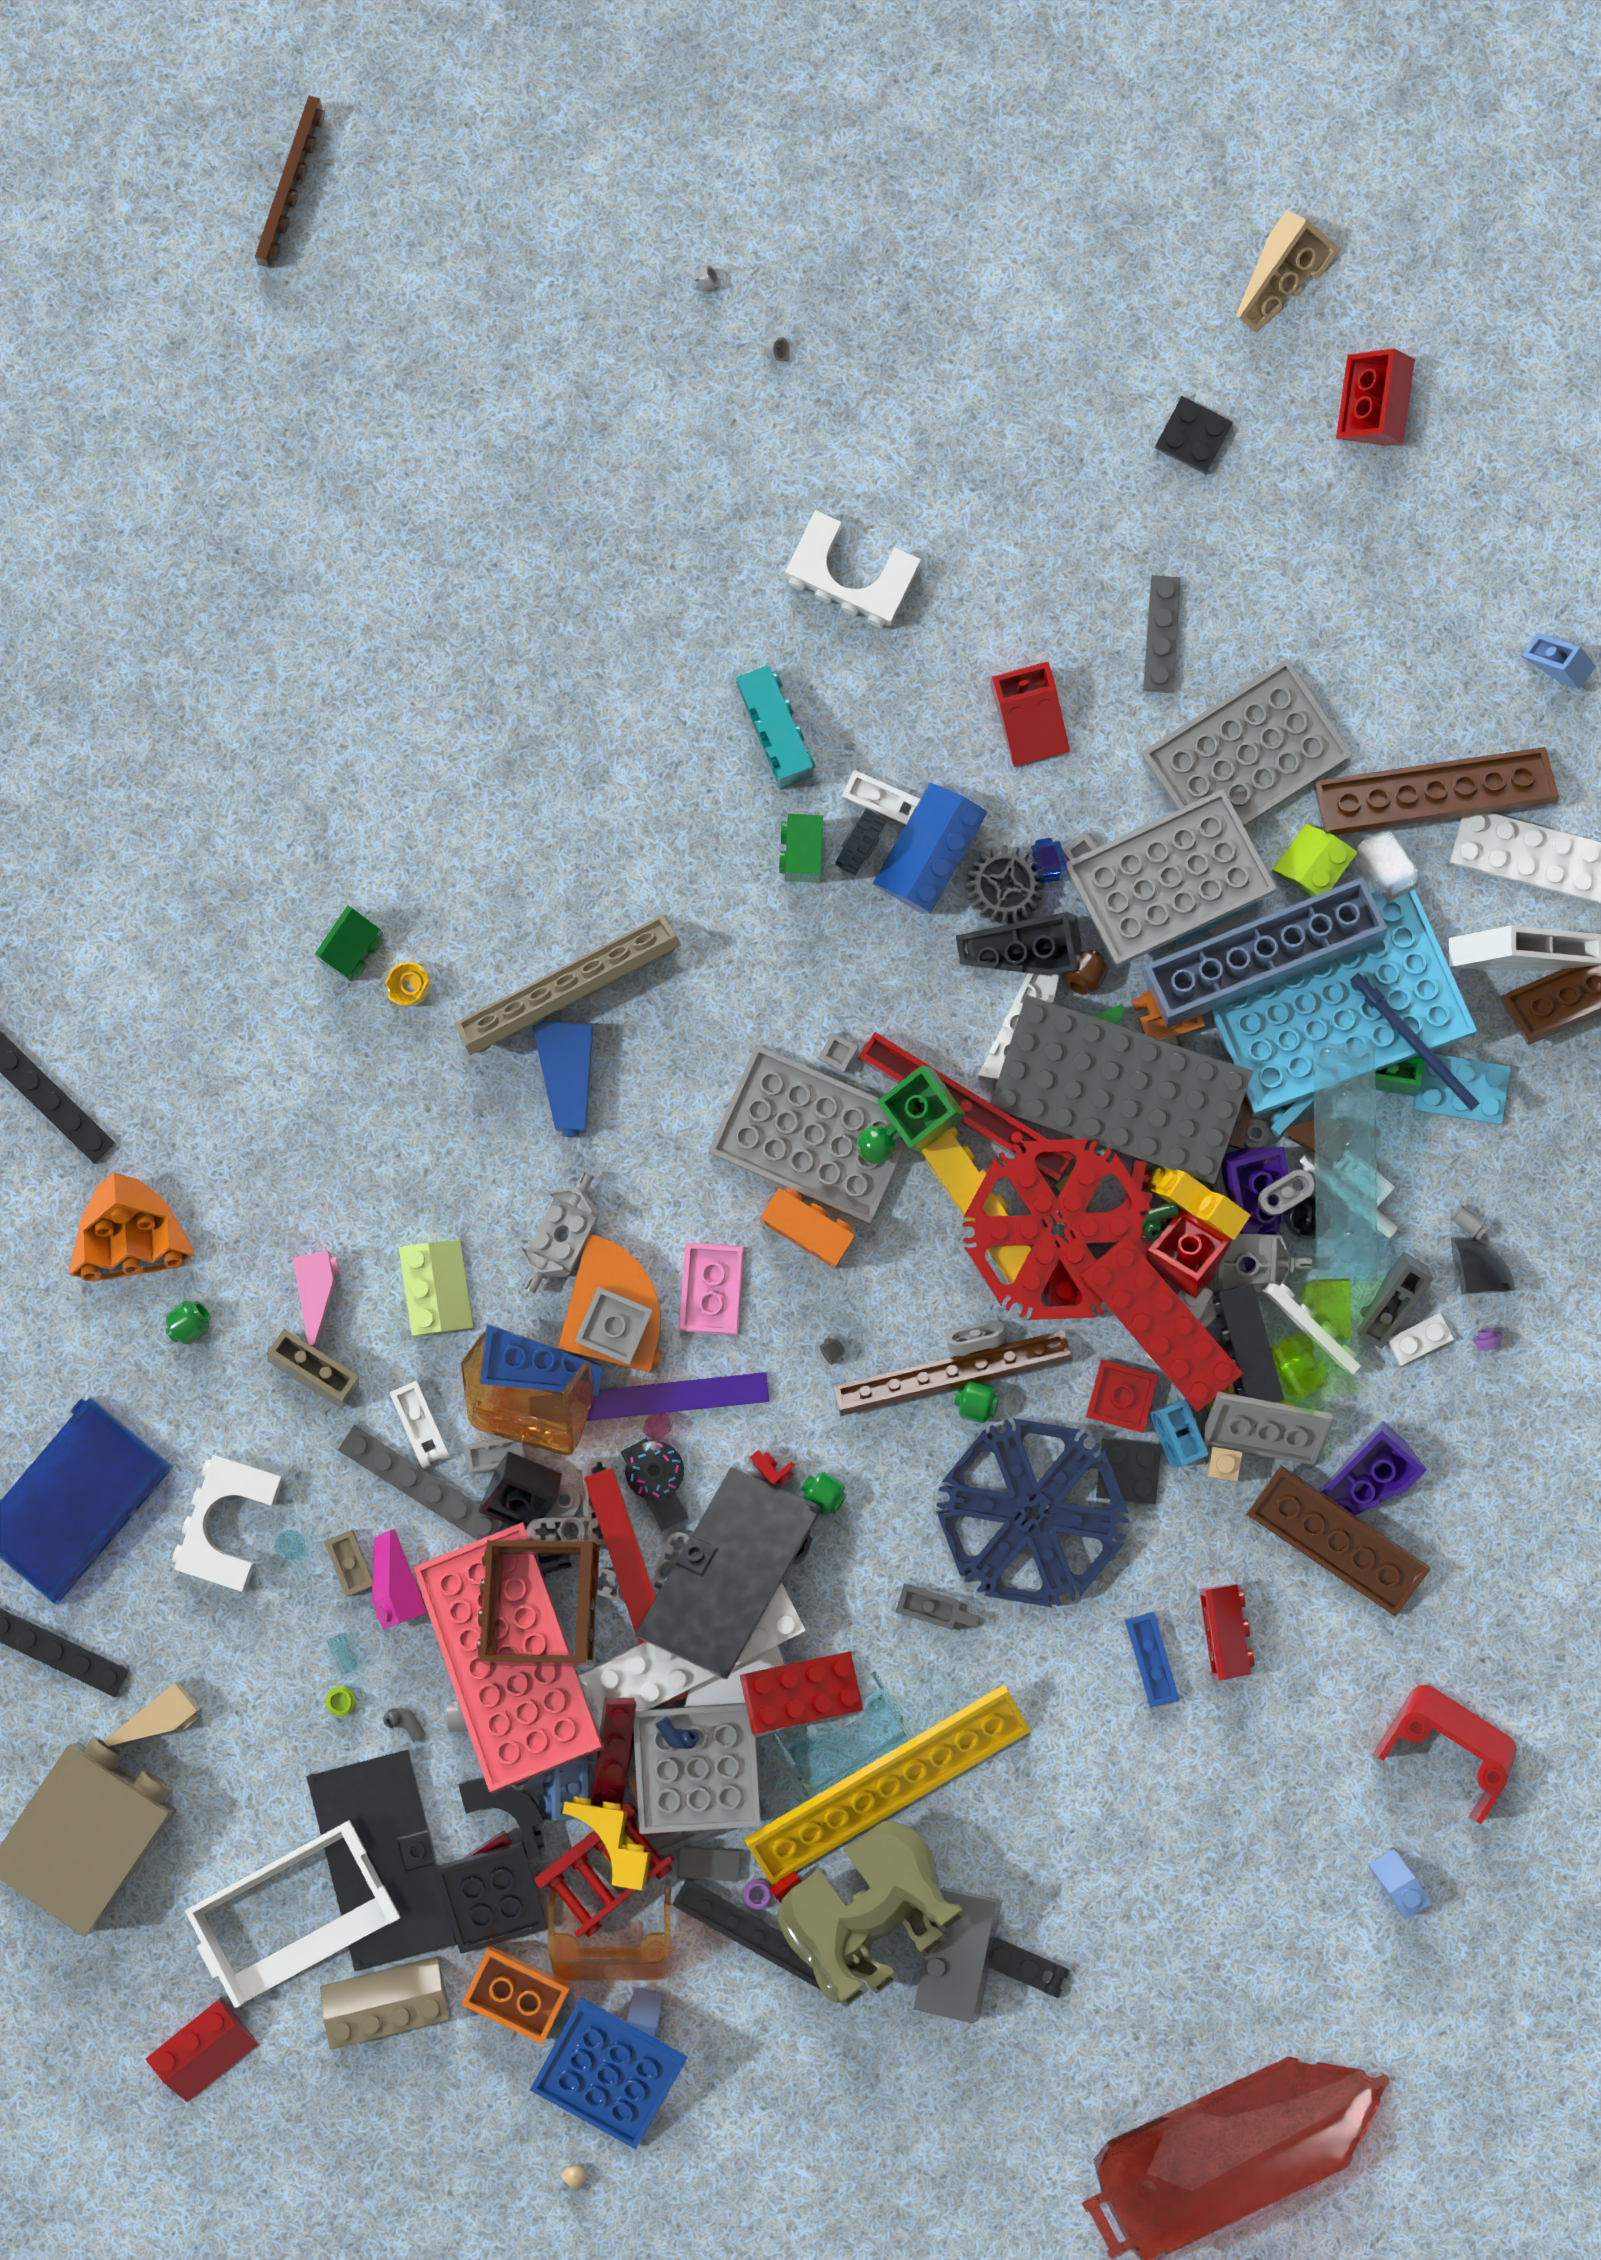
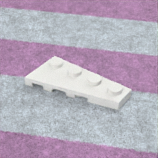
[978,973,1060,1080]

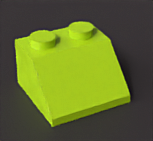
[1272,823,1358,898]

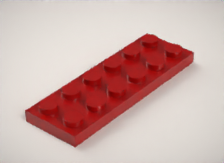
[1080,1236,1243,1412]

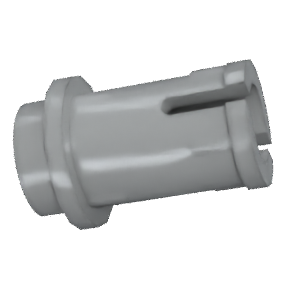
[1450,1204,1489,1240]

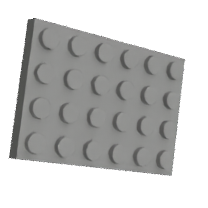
[1140,658,1352,826]
[1064,789,1277,968]
[708,1045,906,1224]

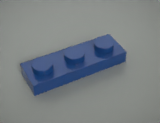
[1124,1612,1179,1707]

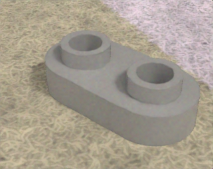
[1258,1170,1315,1215]
[946,1320,1006,1356]
[537,1485,581,1541]

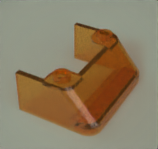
[461,1332,593,1456]
[548,1889,672,1981]

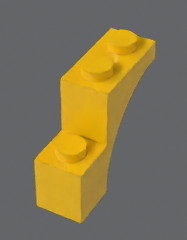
[1145,1166,1251,1240]
[562,1796,651,1890]

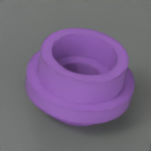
[1473,1328,1503,1351]
[743,1879,773,1910]

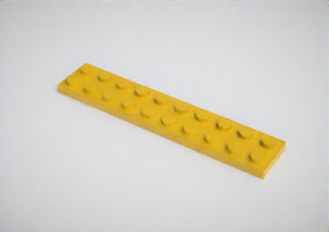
[744,1685,1031,1885]

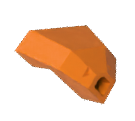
[69,1172,194,1281]

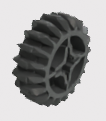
[965,845,1045,925]

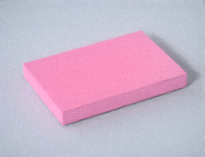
[679,1242,744,1335]

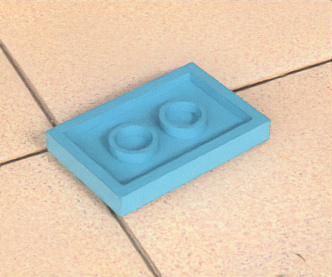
[1413,1054,1511,1125]

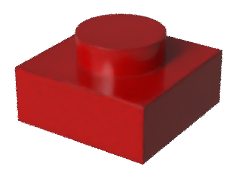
[770,1871,803,1904]

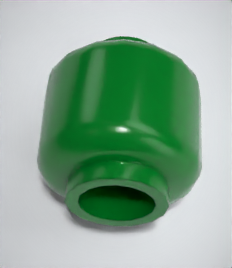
[166,1300,211,1345]
[954,1381,999,1423]
[801,1472,847,1516]

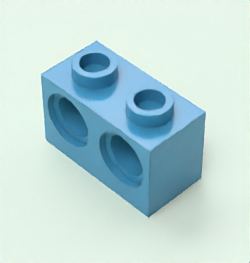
[1149,1399,1209,1468]

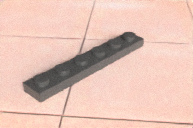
[338,1425,504,1540]

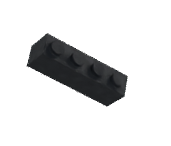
[1212,1284,1284,1402]

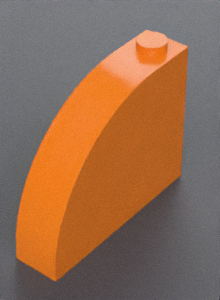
[557,1234,662,1373]

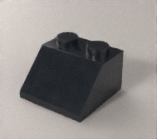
[478,1451,562,1527]

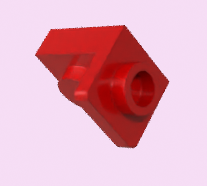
[749,1449,795,1486]

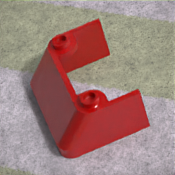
[1372,1685,1517,1824]

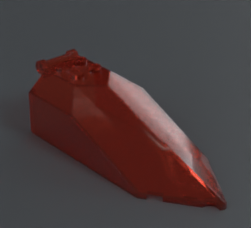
[1082,2057,1390,2260]

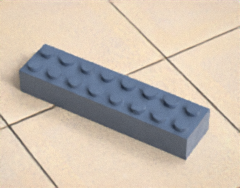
[1143,877,1388,1028]

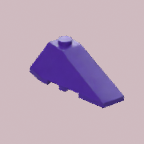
[1219,1147,1289,1271]
[1320,1421,1427,1515]

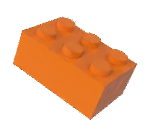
[760,1187,855,1269]
[461,1945,571,2045]

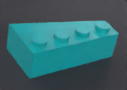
[736,665,816,790]

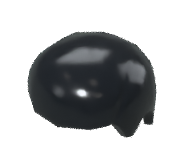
[1284,1194,1332,1239]

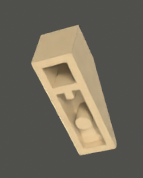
[104,1682,201,1746]

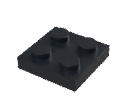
[1155,396,1233,475]
[1096,1438,1162,1504]

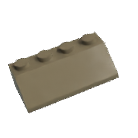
[320,1956,452,2050]

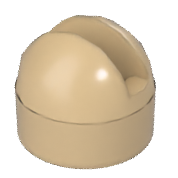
[560,2165,586,2192]

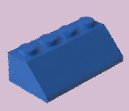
[872,783,988,914]

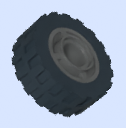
[835,808,887,876]

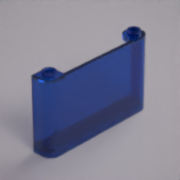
[0,1398,174,1605]

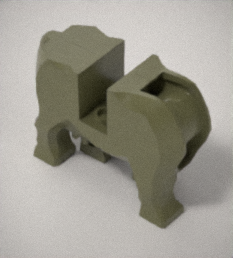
[777,1821,967,2007]

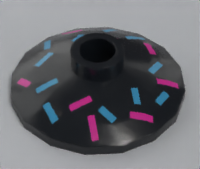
[625,1441,684,1500]

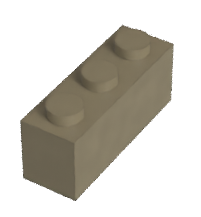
[267,1329,359,1409]

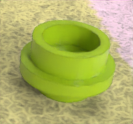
[325,1686,356,1717]

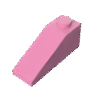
[293,1251,340,1347]

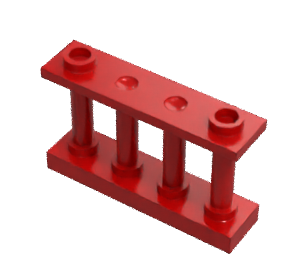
[533,1802,676,1938]

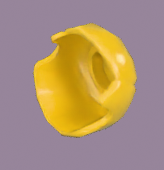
[385,962,430,1007]

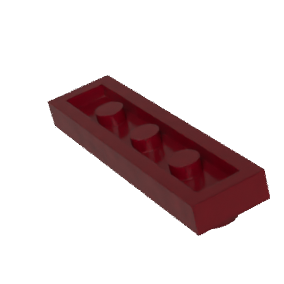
[591,1698,636,1808]

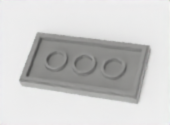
[1201,1392,1334,1466]

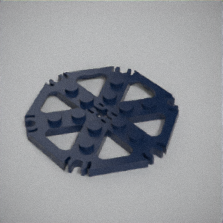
[936,1418,1129,1608]

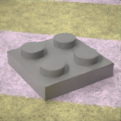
[574,1287,653,1365]

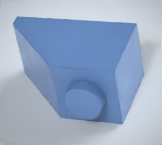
[1522,633,1596,690]
[1369,1848,1432,1920]
[627,1987,664,2038]

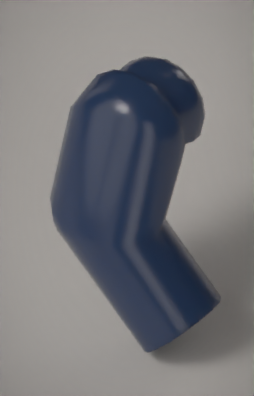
[655,1716,699,1750]

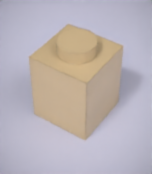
[1204,1447,1242,1482]

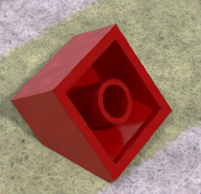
[1147,1209,1232,1299]

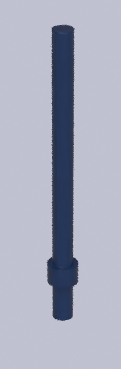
[1350,973,1480,1111]

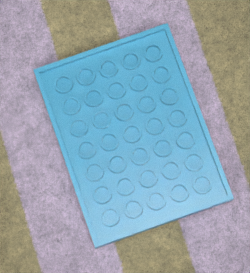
[1210,875,1477,1116]

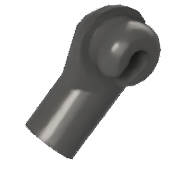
[383,1708,426,1742]

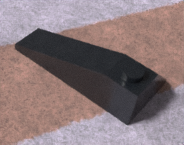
[956,912,1082,976]

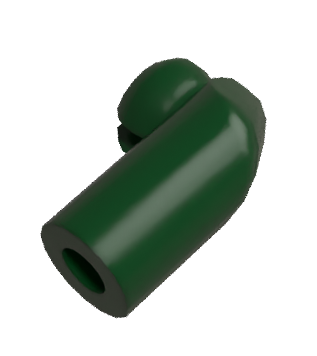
[1141,1202,1178,1239]

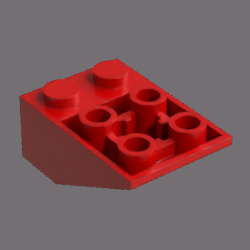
[990,661,1070,767]

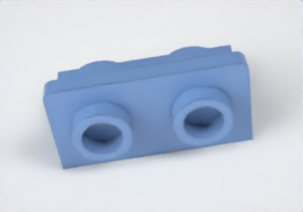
[540,1757,588,1820]

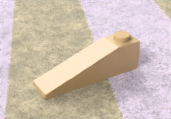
[1236,209,1340,332]

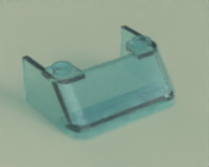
[772,1671,914,1799]

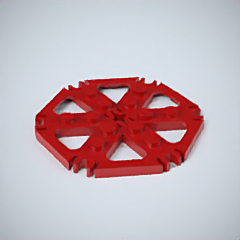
[962,1139,1154,1320]

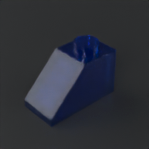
[1029,838,1067,883]

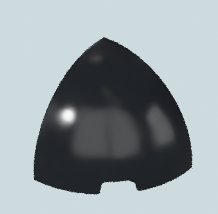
[1451,1237,1516,1295]

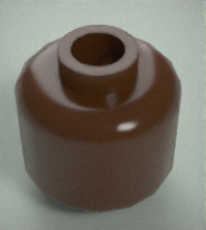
[1065,950,1108,995]

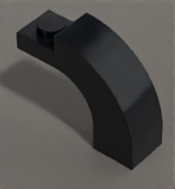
[458,1777,545,1860]

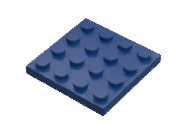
[530,1997,688,2150]

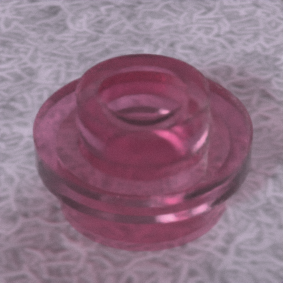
[643,1413,672,1440]

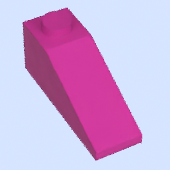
[372,1529,427,1630]

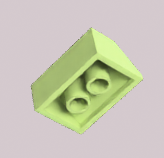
[399,1240,474,1337]

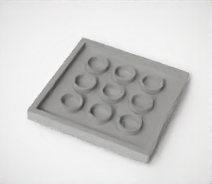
[633,1704,761,1834]

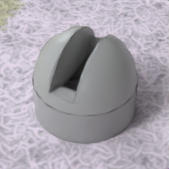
[694,265,720,291]
[764,337,790,361]

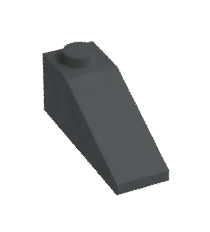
[1357,1251,1433,1349]

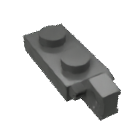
[895,1583,980,1631]

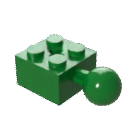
[857,1065,967,1164]

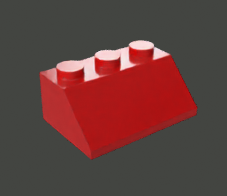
[1336,348,1415,446]
[1199,1584,1255,1681]
[145,1997,259,2102]

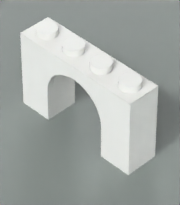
[785,510,921,628]
[172,1455,284,1592]

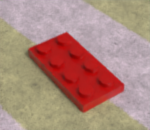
[739,1651,863,1735]

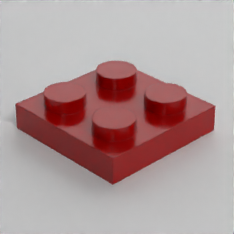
[1085,1359,1159,1433]

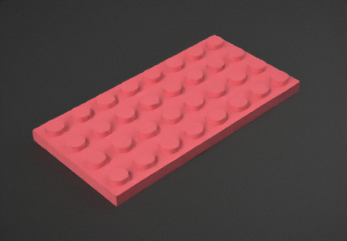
[413,1522,604,1793]

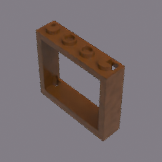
[476,1540,600,1667]

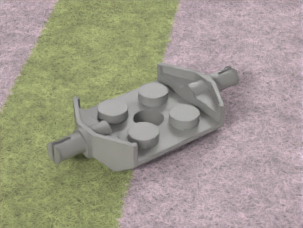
[519,1171,599,1294]
[1208,1232,1312,1293]

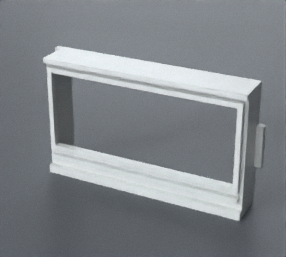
[185,1820,401,2008]

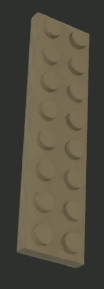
[454,915,681,1055]

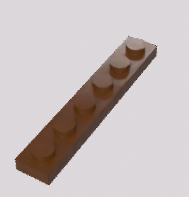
[255,95,325,268]

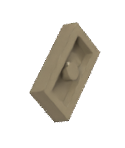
[324,1530,373,1597]

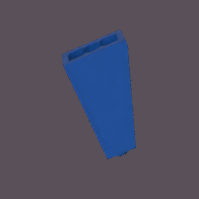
[532,1021,593,1138]

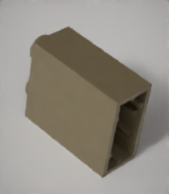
[0,1736,177,1937]

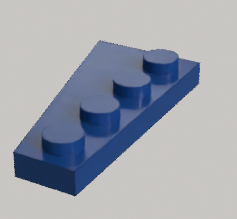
[479,1323,602,1396]

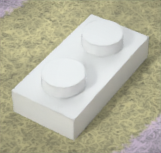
[1387,1313,1454,1366]

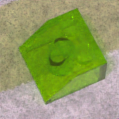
[1301,1278,1352,1341]
[1270,1331,1329,1401]

